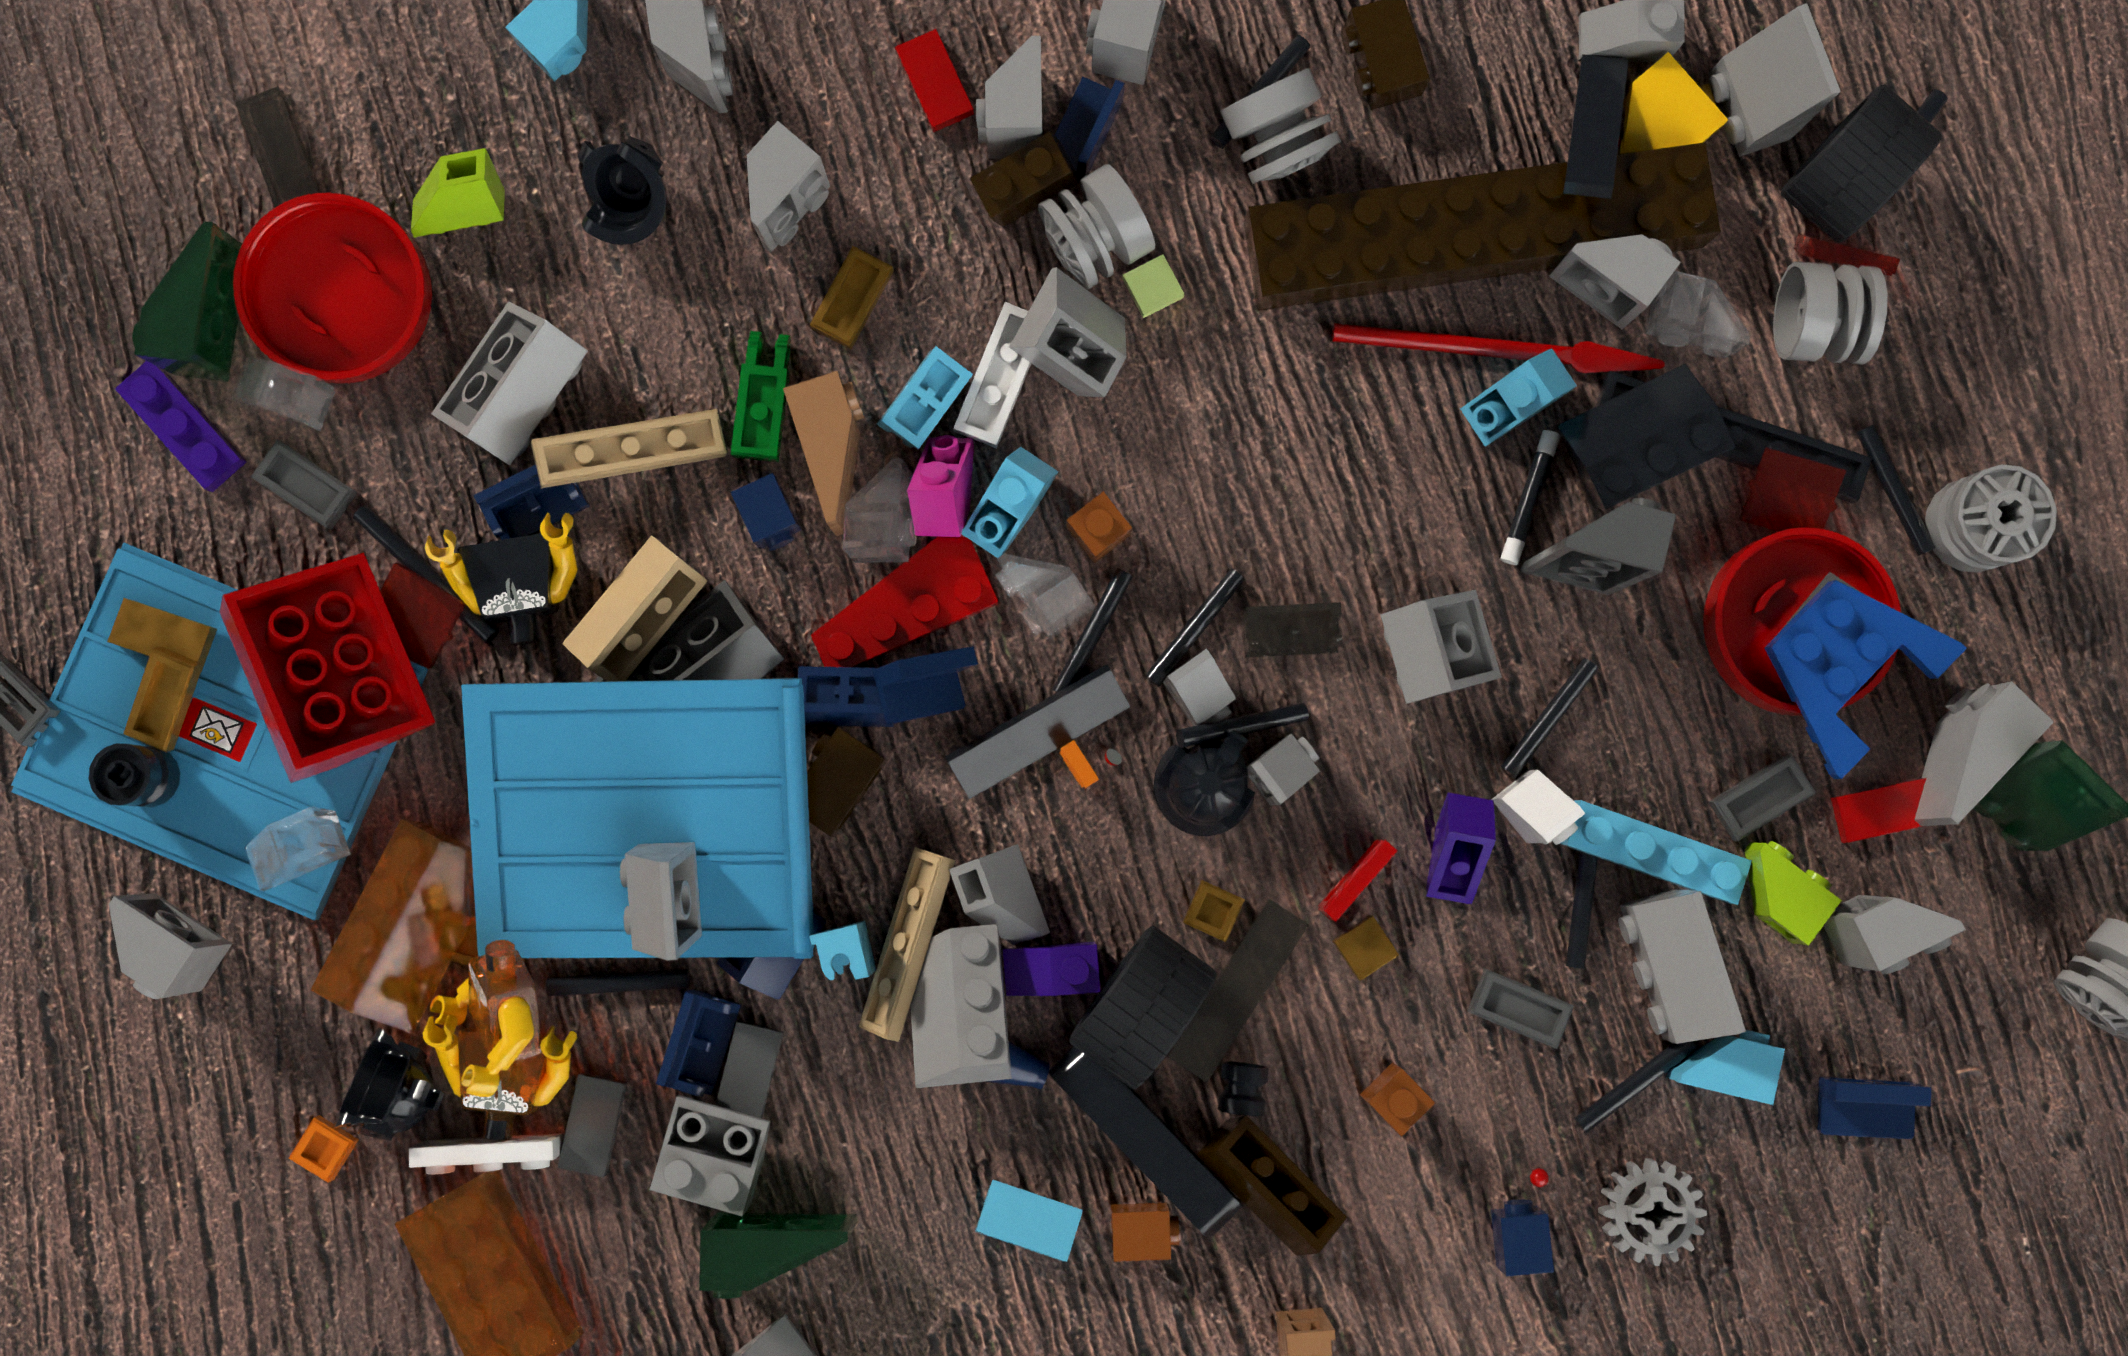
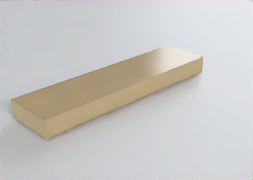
[531,409,727,488]
[859,847,955,1042]

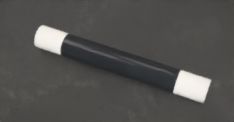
[1500,430,1560,565]

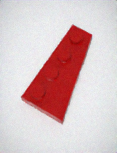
[811,526,999,668]

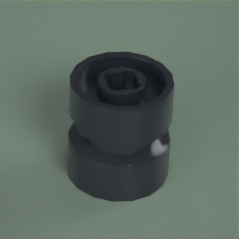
[88,743,180,807]

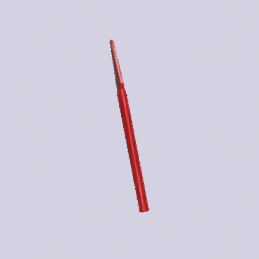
[1332,323,1665,373]

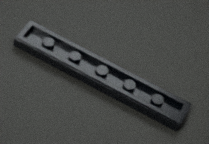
[1595,371,1872,503]

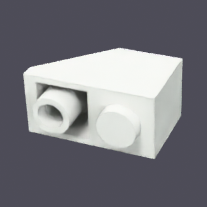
[1491,770,1585,845]

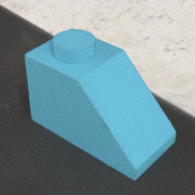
[505,0,588,82]
[1666,1030,1785,1105]

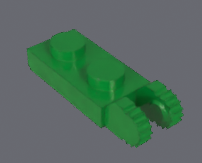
[731,331,791,462]

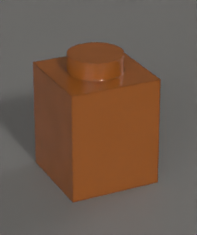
[1066,491,1132,564]
[1360,1062,1435,1137]
[1111,1202,1180,1262]

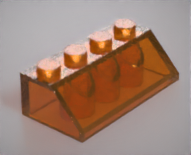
[311,819,475,1032]

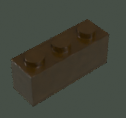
[1197,1115,1348,1256]

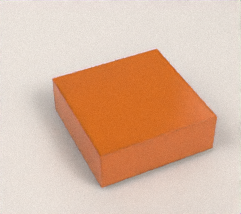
[1059,740,1099,789]
[289,1115,359,1183]

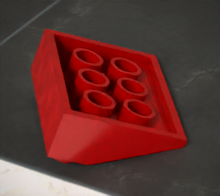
[219,553,435,783]

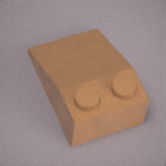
[783,371,865,537]

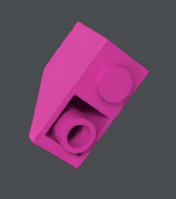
[907,435,974,537]

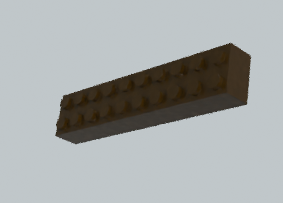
[1244,142,1721,311]

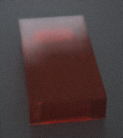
[1793,233,1900,276]

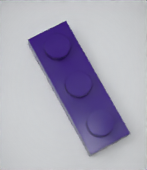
[115,358,246,492]

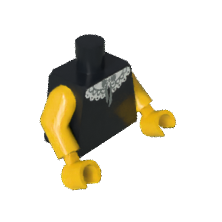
[425,513,578,646]

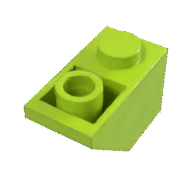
[411,148,505,238]
[1745,841,1842,946]

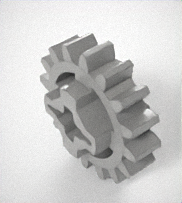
[1598,1158,1707,1266]

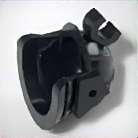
[578,136,666,245]
[1154,730,1255,836]
[333,1028,445,1141]

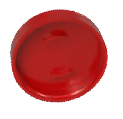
[233,193,432,384]
[1703,528,1901,716]

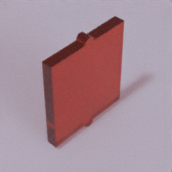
[1739,447,1846,531]
[380,563,466,670]

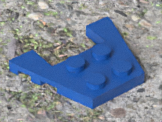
[1765,580,1967,779]

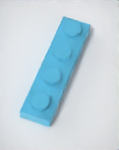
[1561,800,1752,905]

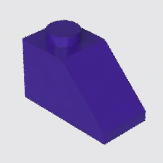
[1426,792,1496,905]
[1003,941,1100,996]

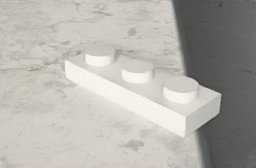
[953,302,1031,449]
[409,1133,564,1175]

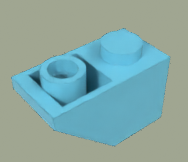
[1460,348,1577,447]
[962,447,1059,559]

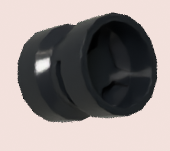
[1217,1061,1269,1116]

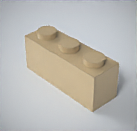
[562,535,708,682]

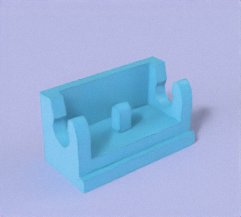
[877,346,973,449]
[809,921,876,980]
[975,1180,1083,1262]

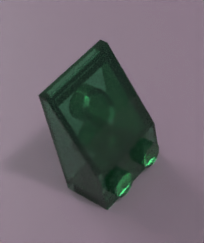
[132,221,242,382]
[1973,740,2128,851]
[699,1213,857,1299]

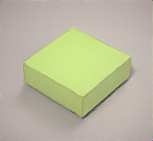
[1122,254,1184,318]

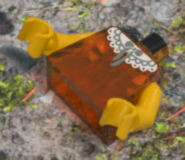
[430,940,542,1097]
[423,1015,577,1140]

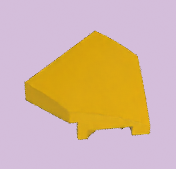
[1620,52,1728,154]

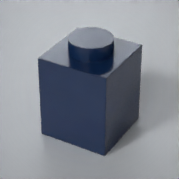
[730,473,801,551]
[1491,1199,1554,1277]

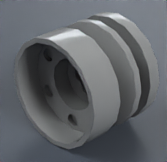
[1220,68,1341,184]
[1038,164,1156,290]
[1773,261,1888,365]
[1925,464,2057,573]
[2053,918,2128,1042]

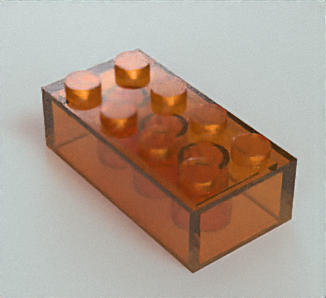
[395,1170,584,1356]

